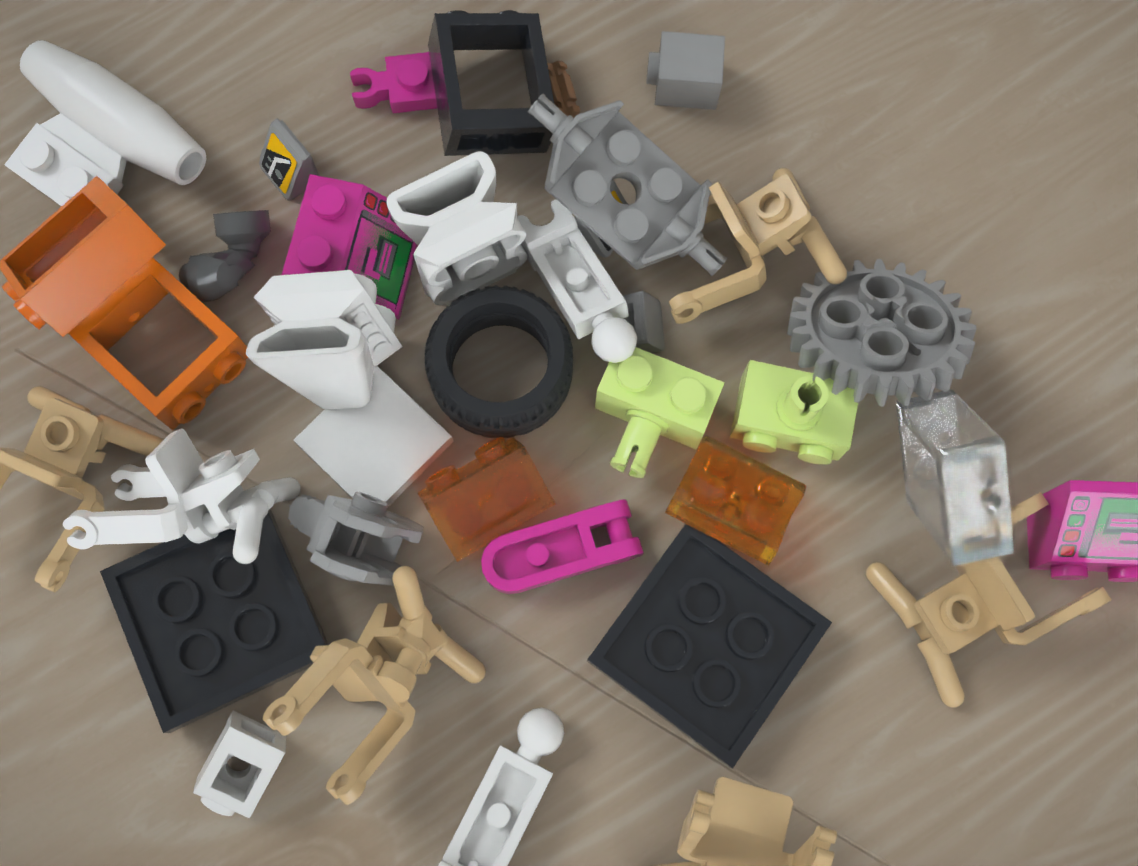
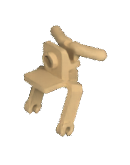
[669,168,847,324]
[0,386,164,592]
[866,492,1112,708]
[262,566,486,805]
[650,777,837,866]

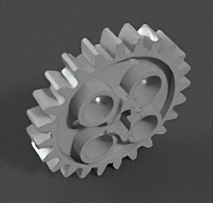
[787,259,977,407]

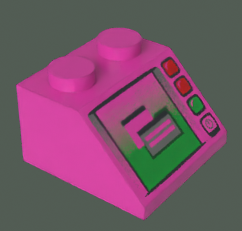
[282,174,418,320]
[1026,480,1138,582]

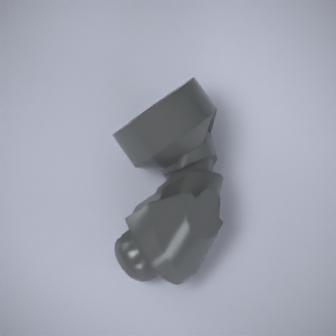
[179,210,271,302]

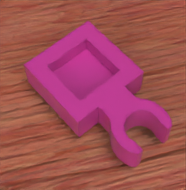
[350,52,437,114]

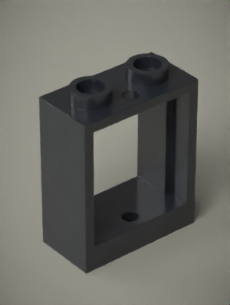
[428,10,554,156]

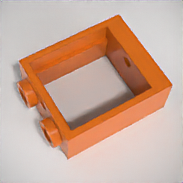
[0,176,166,337]
[68,257,248,430]

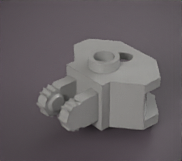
[288,492,424,586]

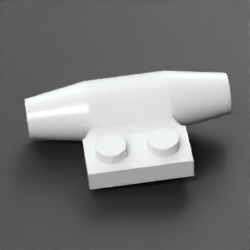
[4,40,206,206]

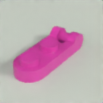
[481,499,644,594]

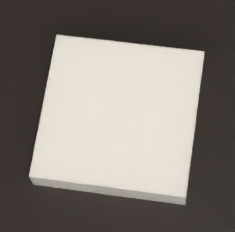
[294,366,454,508]

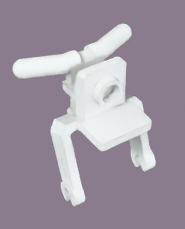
[63,428,301,564]

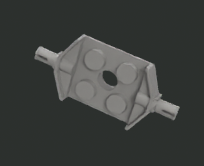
[528,93,728,276]

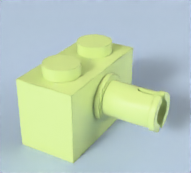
[595,347,725,478]
[730,360,858,465]

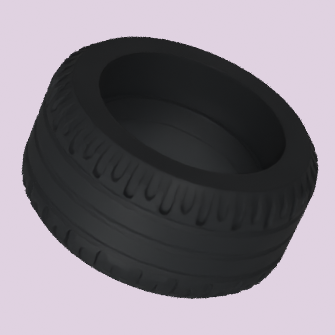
[424,285,573,439]

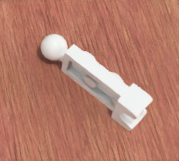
[518,199,637,363]
[438,708,564,866]

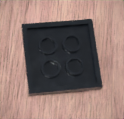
[100,509,329,733]
[587,520,832,769]

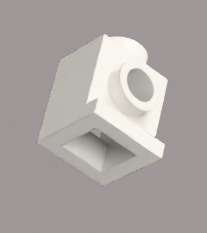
[193,710,286,818]

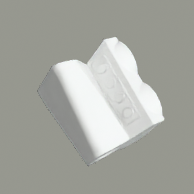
[387,151,528,306]
[246,270,403,410]

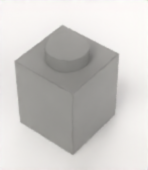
[646,31,725,110]

